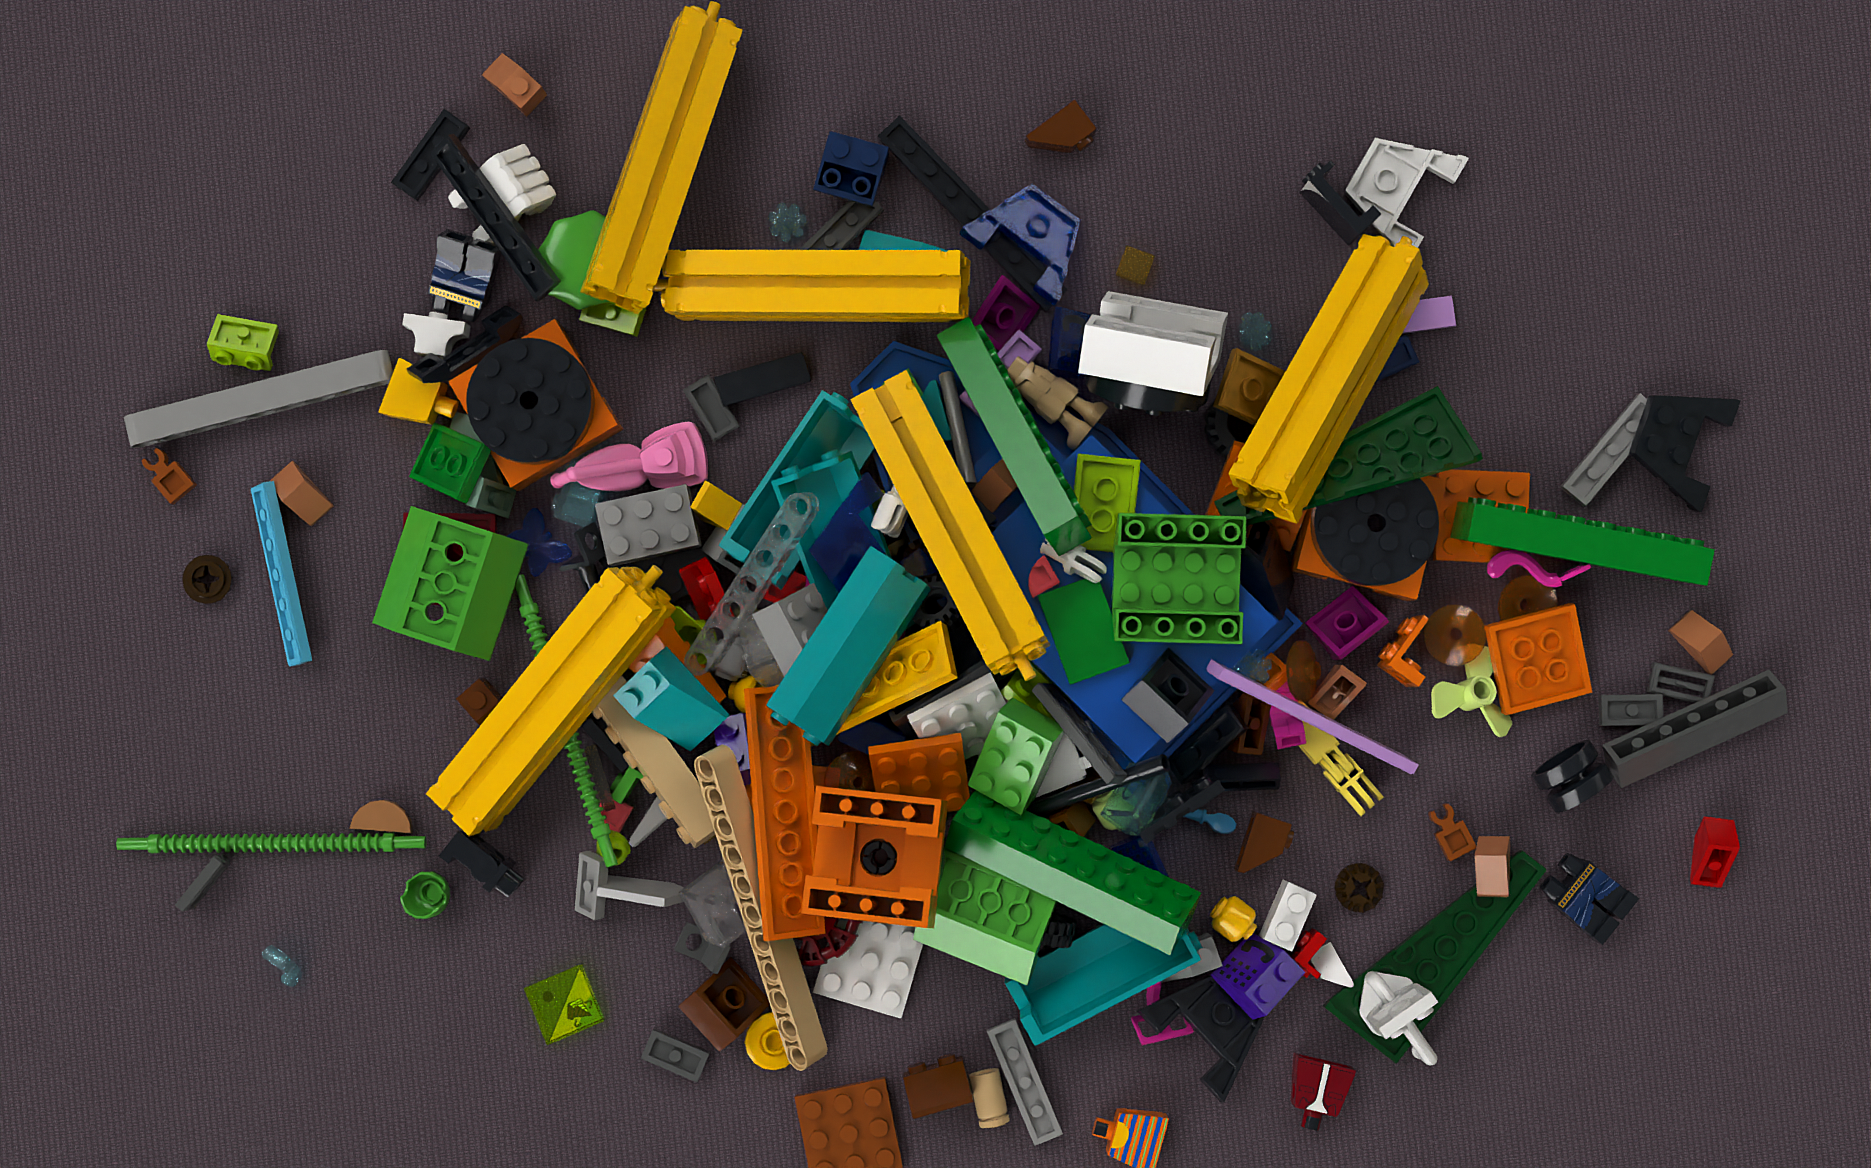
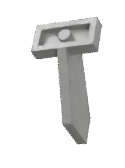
[575,851,692,920]

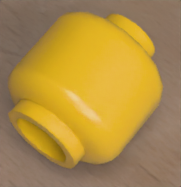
[1210,896,1257,942]

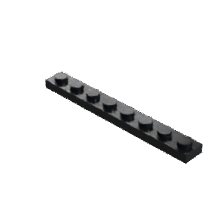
[878,115,1068,313]

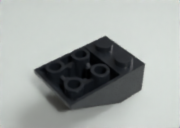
[1240,520,1295,620]

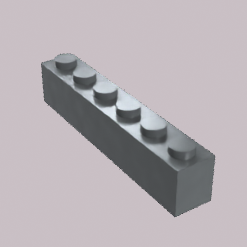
[1602,670,1788,788]

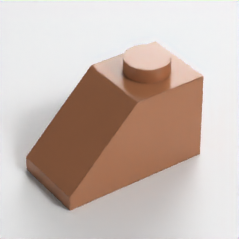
[482,53,547,117]

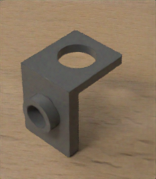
[674,922,731,974]

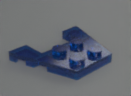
[959,183,1081,306]
[808,472,937,593]

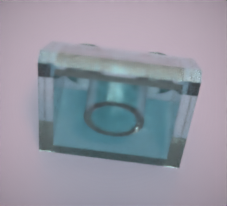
[1100,763,1172,836]

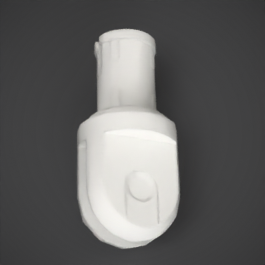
[1040,538,1107,583]

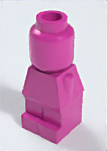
[1269,677,1306,749]

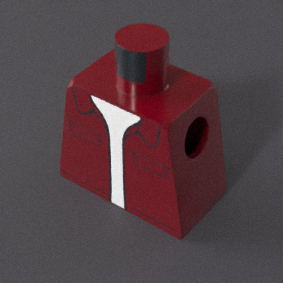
[1291,1053,1356,1131]

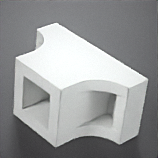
[402,312,471,359]

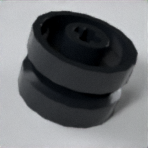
[1531,740,1614,813]

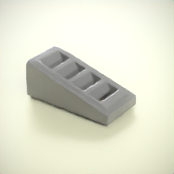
[628,796,667,847]

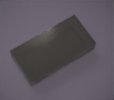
[584,744,616,812]

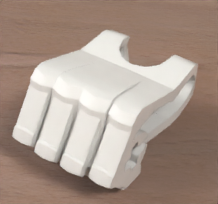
[448,144,556,244]

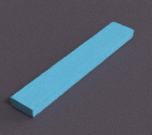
[251,481,312,667]

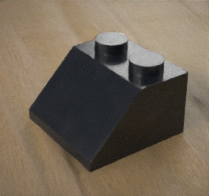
[1121,647,1215,743]

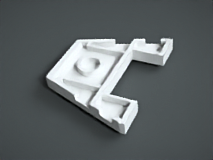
[1343,138,1469,248]

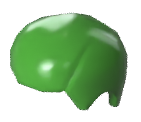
[400,871,451,919]

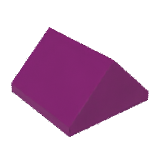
[972,275,1039,352]
[1305,586,1389,660]

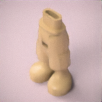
[1007,356,1108,451]

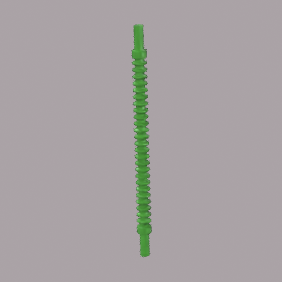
[515,574,618,868]
[116,833,427,853]

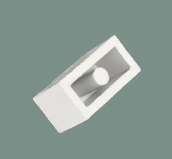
[1259,879,1316,951]

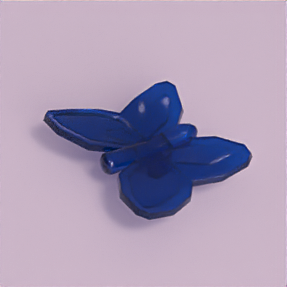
[506,508,572,577]

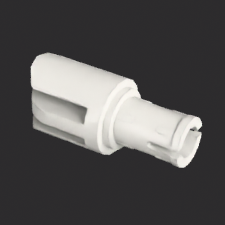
[871,485,909,538]

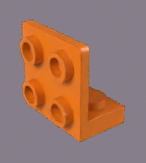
[1377,615,1429,687]

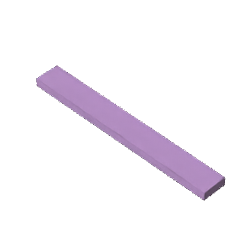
[1206,659,1419,774]

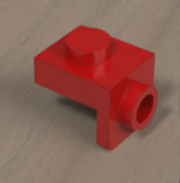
[1289,928,1327,979]

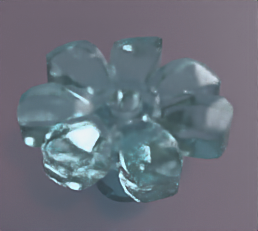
[768,203,807,242]
[1239,312,1272,351]
[1232,650,1272,683]

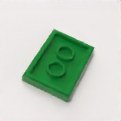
[409,422,491,504]
[1037,579,1130,685]

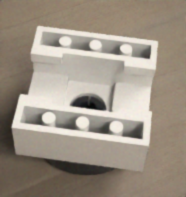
[1078,291,1228,416]

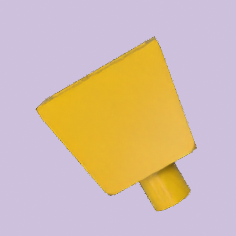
[378,358,459,425]

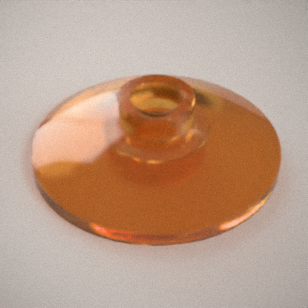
[1498,575,1558,621]
[1424,604,1486,666]
[1286,640,1321,702]
[824,751,875,792]

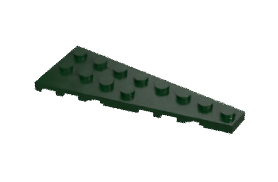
[1214,386,1483,526]
[1323,850,1547,1064]

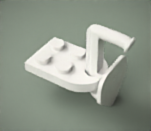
[1359,971,1438,1065]

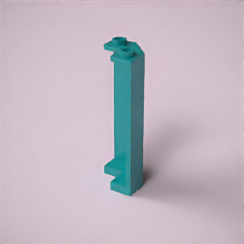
[718,390,875,590]
[771,449,916,630]
[766,546,931,746]
[1005,924,1203,1046]

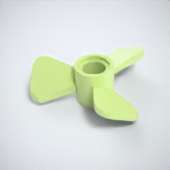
[1431,644,1512,737]

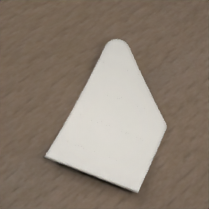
[1311,942,1354,988]

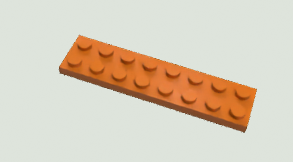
[744,686,826,941]

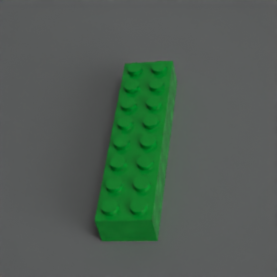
[937,316,1092,556]
[1450,497,1715,586]
[944,790,1201,955]

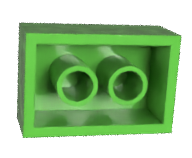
[968,697,1064,815]

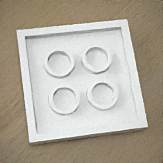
[907,672,1006,760]
[813,918,923,1018]

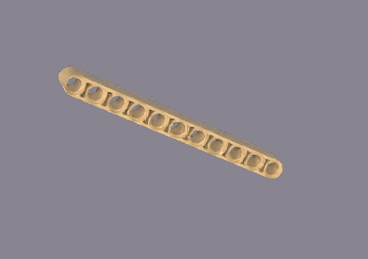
[694,745,828,1071]

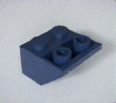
[813,131,889,207]

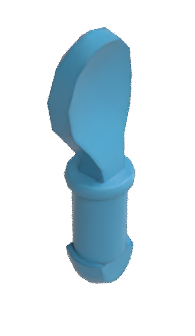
[1183,809,1236,834]

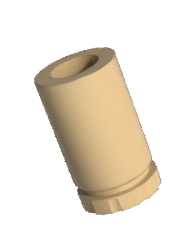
[969,1068,1010,1128]

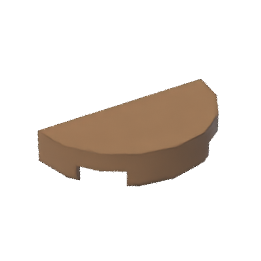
[350,800,413,833]

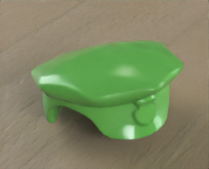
[538,210,610,310]

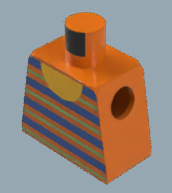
[1092,1108,1169,1168]

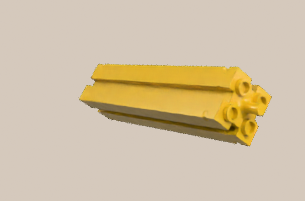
[580,1,743,314]
[1228,234,1429,524]
[653,250,970,322]
[850,370,1051,681]
[426,565,676,836]

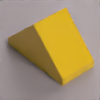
[690,480,742,530]

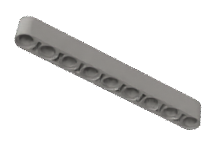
[123,350,393,448]

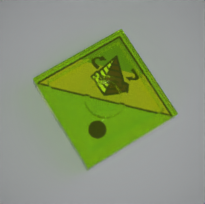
[524,963,605,1045]

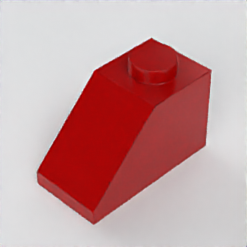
[1690,816,1740,888]

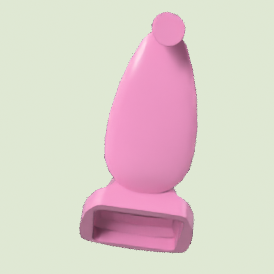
[550,422,708,492]

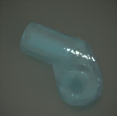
[262,945,302,987]

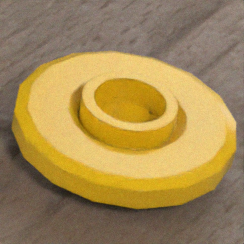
[745,1012,790,1070]

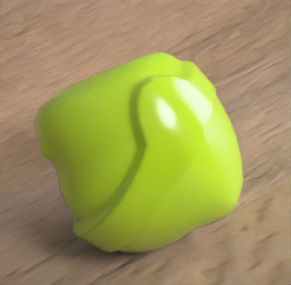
[596,830,631,866]

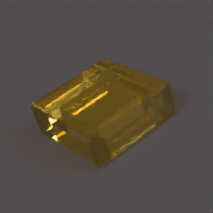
[1115,245,1155,286]

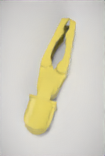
[1297,698,1384,816]

